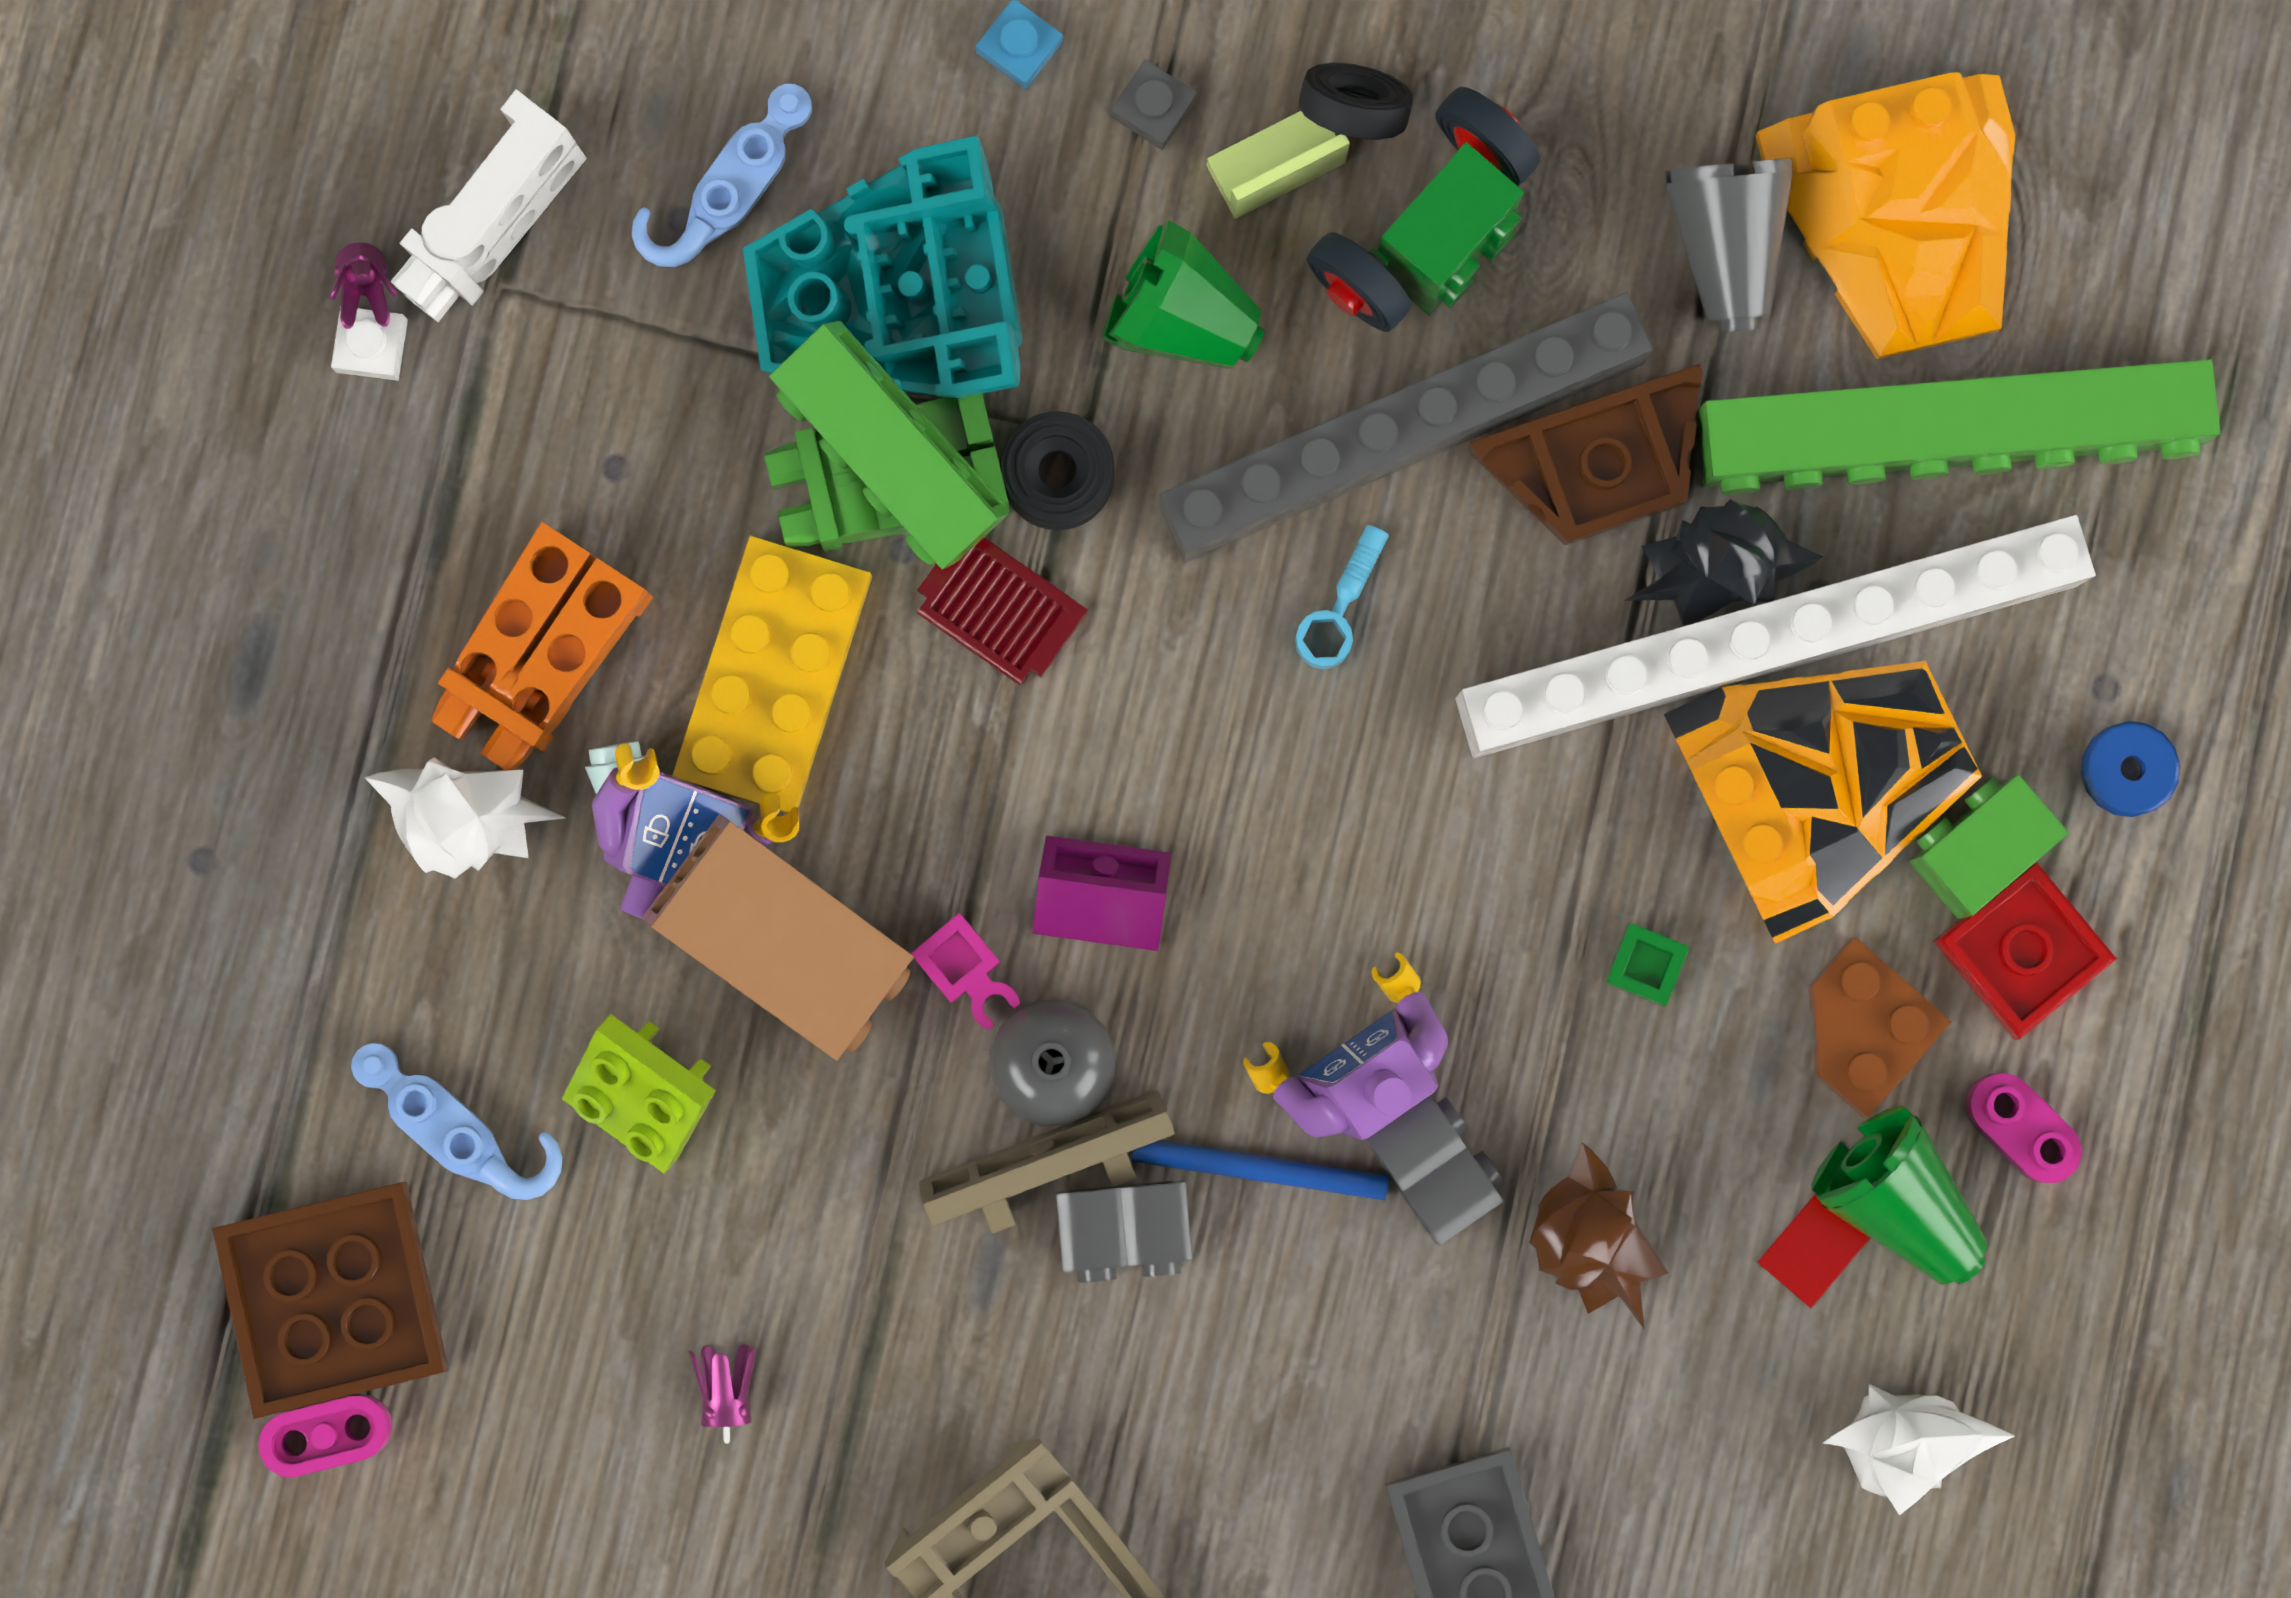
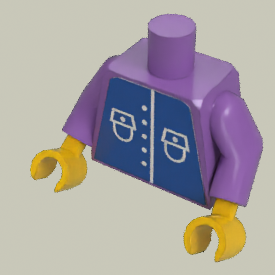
[592,744,799,919]
[1243,953,1448,1140]

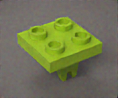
[562,1014,716,1174]

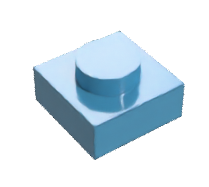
[975,0,1063,90]

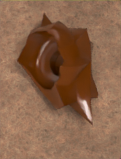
[1529,1142,1668,1329]

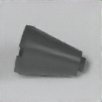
[1665,159,1793,332]

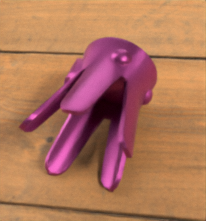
[329,242,397,329]
[688,1344,756,1444]

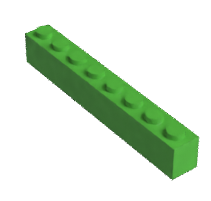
[1696,359,2221,495]

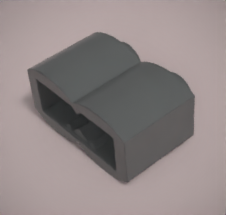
[1364,1095,1504,1246]
[1056,1180,1193,1283]

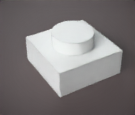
[331,306,408,381]

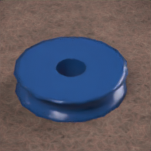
[2081,721,2180,817]

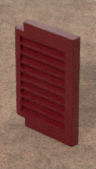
[917,537,1089,685]

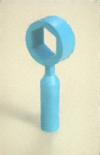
[1295,525,1389,670]

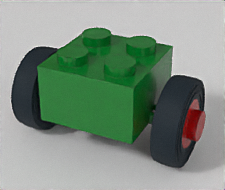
[1306,87,1541,332]

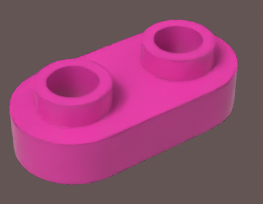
[1966,1073,2082,1183]
[258,1394,392,1477]

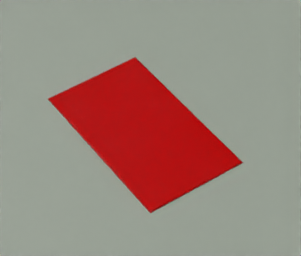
[1757,1194,1870,1308]

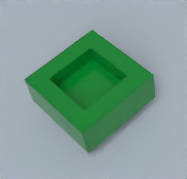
[1604,923,1690,1007]

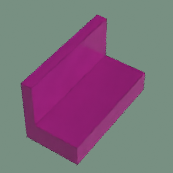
[1032,835,1172,951]

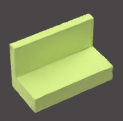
[1206,111,1350,219]

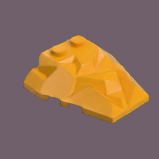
[1755,72,2015,360]

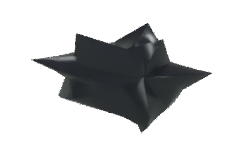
[1624,499,1823,626]

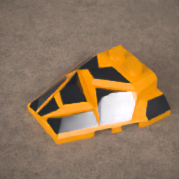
[1664,661,1982,944]

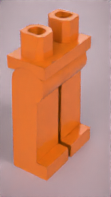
[430,522,654,770]

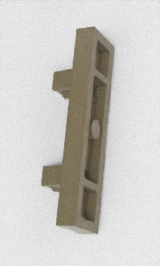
[919,1091,1175,1234]

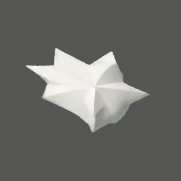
[364,757,565,879]
[1823,1384,2015,1515]

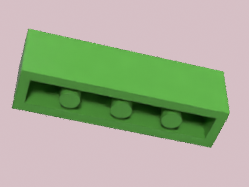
[769,321,1011,570]

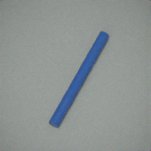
[1131,1140,1389,1201]

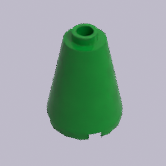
[1811,1106,1988,1285]

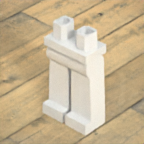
[391,89,587,322]

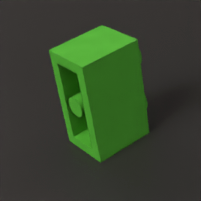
[1908,774,2069,919]

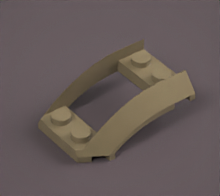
[884,1439,1166,1598]

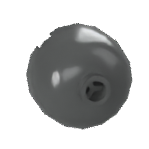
[989,1000,1116,1126]

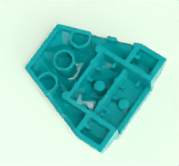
[743,135,1023,399]

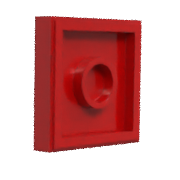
[1933,862,2117,1040]

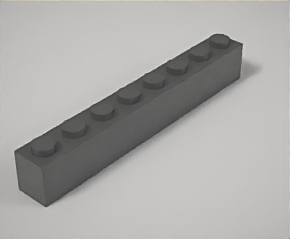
[1159,292,1653,564]

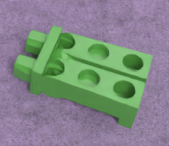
[764,394,1009,552]

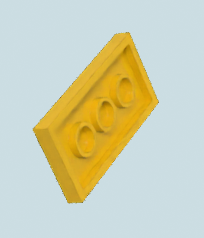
[672,536,872,813]

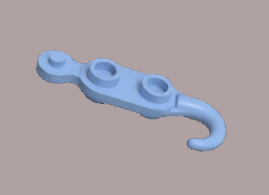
[632,84,812,267]
[351,1043,563,1200]

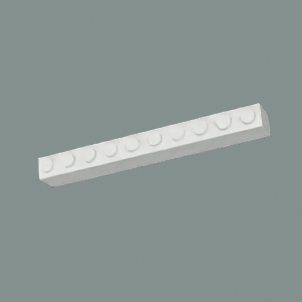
[1455,515,2096,759]

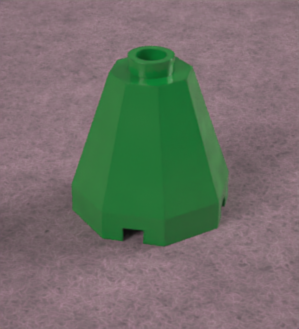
[1101,220,1265,369]

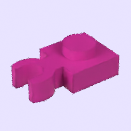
[910,913,1021,1031]

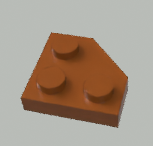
[1809,937,1952,1118]

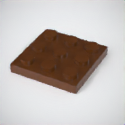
[212,1182,449,1419]

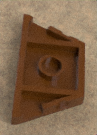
[1468,364,1703,545]

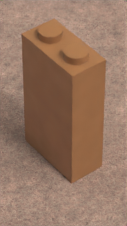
[642,814,914,1061]

